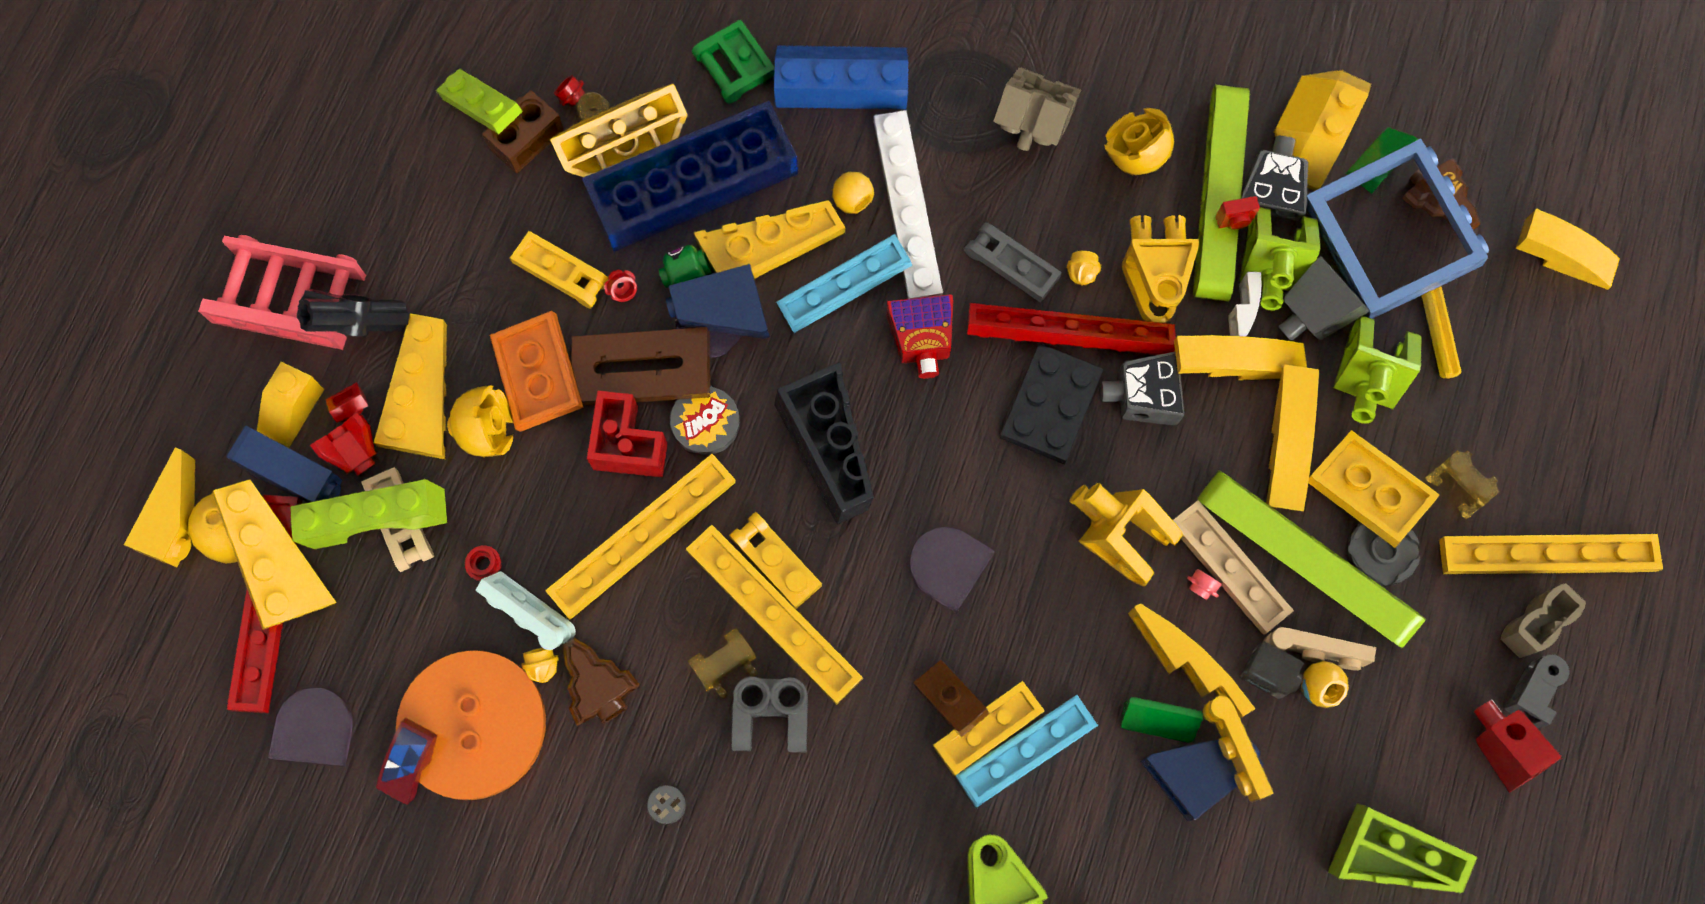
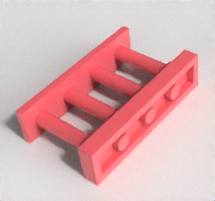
[199,235,366,350]

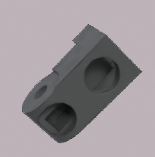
[1504,655,1570,729]

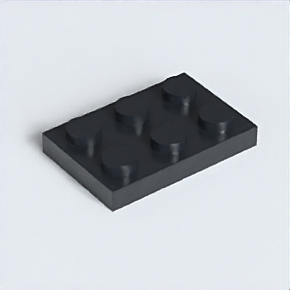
[1000,343,1104,465]

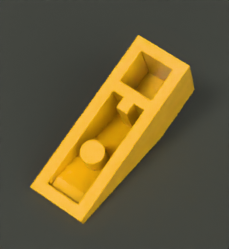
[124,447,195,568]

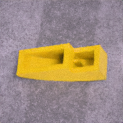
[1516,209,1620,290]

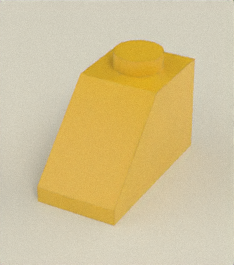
[256,362,325,448]

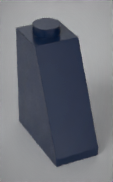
[665,264,770,339]
[226,425,343,503]
[1141,739,1264,822]

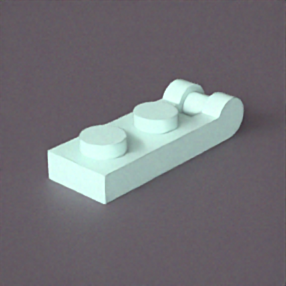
[476,571,576,650]

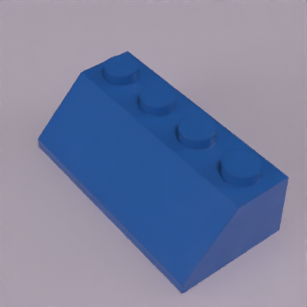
[774,46,908,109]

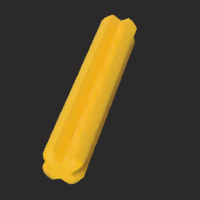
[1422,286,1461,379]

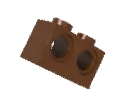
[482,90,564,174]

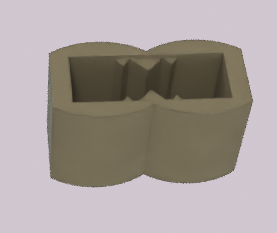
[1501,583,1586,658]

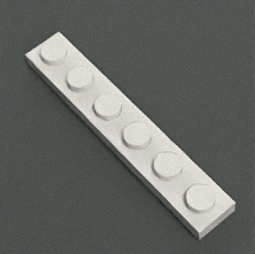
[874,111,943,299]

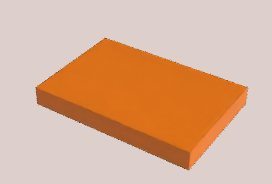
[490,311,583,432]

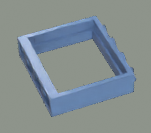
[1306,139,1489,319]

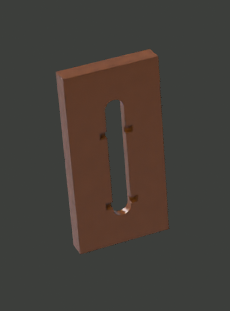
[571,327,710,406]

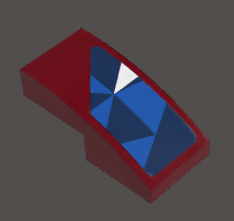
[376,718,437,805]

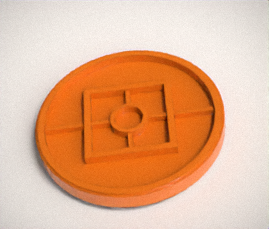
[396,651,546,800]

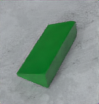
[1346,127,1419,194]
[1120,697,1204,743]

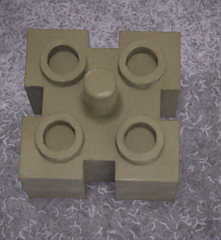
[993,67,1081,151]

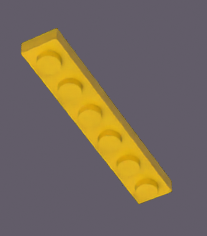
[545,454,736,620]
[686,525,863,705]
[1439,534,1663,574]

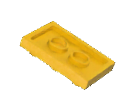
[1308,430,1440,548]

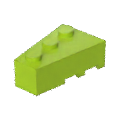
[1328,803,1477,893]

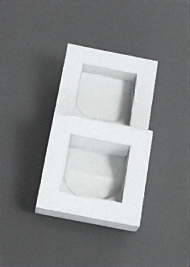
[1228,272,1262,337]

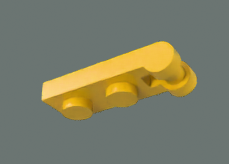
[510,231,608,309]
[729,512,822,609]
[1203,696,1274,802]

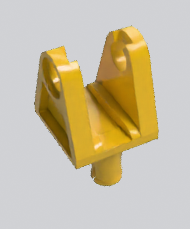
[1122,215,1199,323]
[1070,483,1183,586]

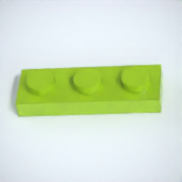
[436,68,523,134]

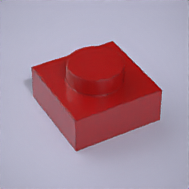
[1215,196,1260,229]
[326,382,368,423]

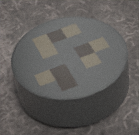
[647,785,686,824]

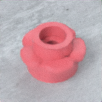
[1187,569,1222,600]

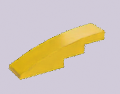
[1174,335,1307,380]
[1266,364,1319,511]
[1128,603,1255,718]

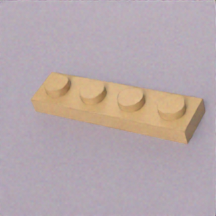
[1173,500,1294,635]

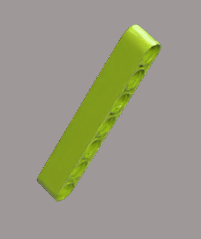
[1193,84,1250,302]
[1197,470,1426,648]

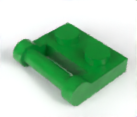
[691,19,775,104]

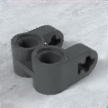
[732,677,808,753]

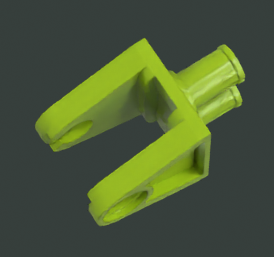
[1239,207,1320,311]
[1333,316,1422,423]
[967,835,1048,904]

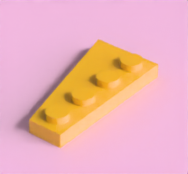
[694,200,845,279]
[374,313,447,459]
[212,480,336,629]

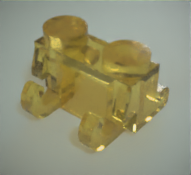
[1426,450,1499,519]
[688,628,759,700]

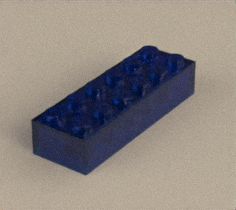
[582,101,798,252]

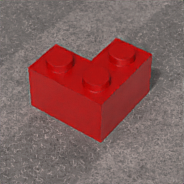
[587,391,668,477]

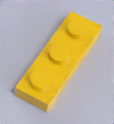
[933,681,1045,777]

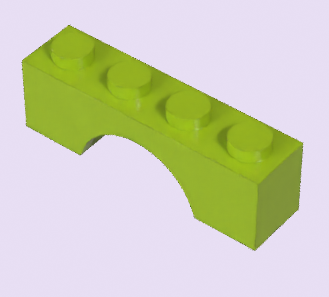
[290,479,447,549]

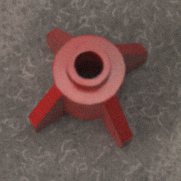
[310,413,377,476]

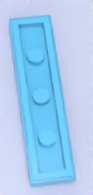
[776,234,913,333]
[955,695,1098,808]

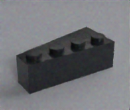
[774,362,874,525]

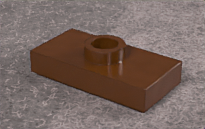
[913,660,989,738]

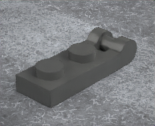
[964,222,1062,303]

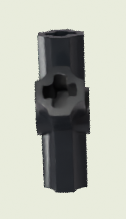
[297,289,409,336]

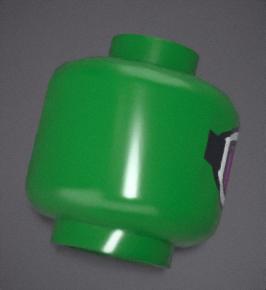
[658,245,712,288]

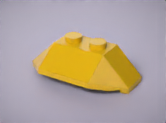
[1274,70,1371,191]
[550,83,688,187]

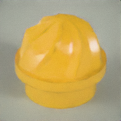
[1067,251,1101,285]
[521,648,559,683]

